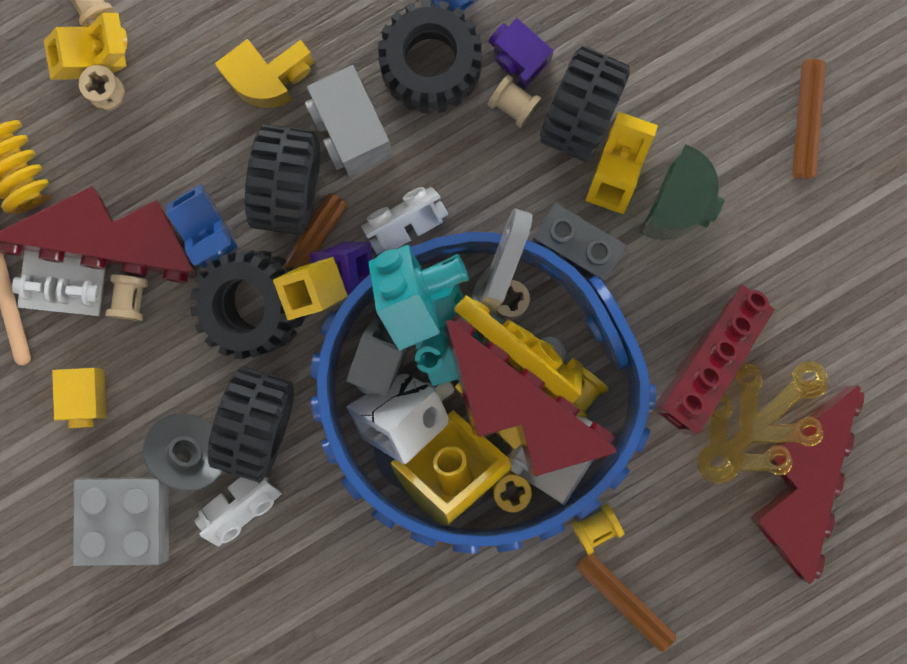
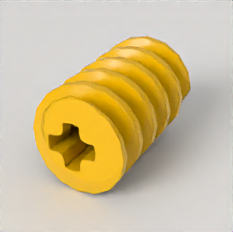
[0,120,52,214]

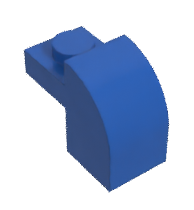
[166,184,238,269]

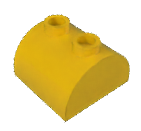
[391,410,511,526]

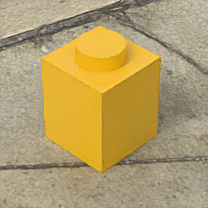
[273,257,348,320]
[52,368,107,428]

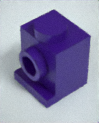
[488,18,554,90]
[310,242,372,295]

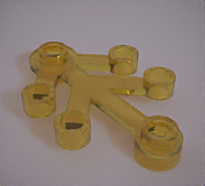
[697,361,828,484]

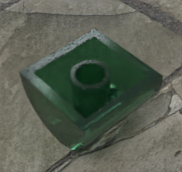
[640,144,725,240]

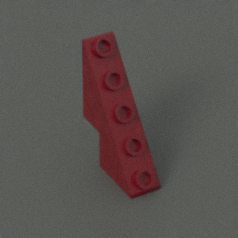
[0,186,197,283]
[654,284,775,435]
[442,314,617,476]
[750,385,864,584]

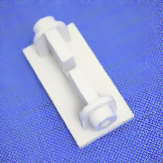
[361,186,448,255]
[194,476,282,547]

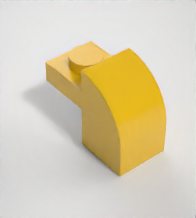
[43,13,127,80]
[215,39,315,108]
[585,111,658,215]

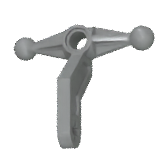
[471,208,566,361]

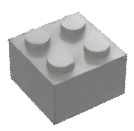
[305,65,393,178]
[73,477,169,566]

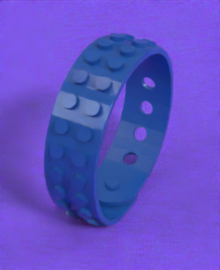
[311,232,657,553]

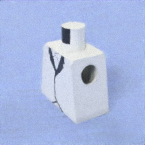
[347,374,454,465]

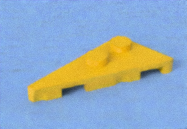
[454,295,583,404]

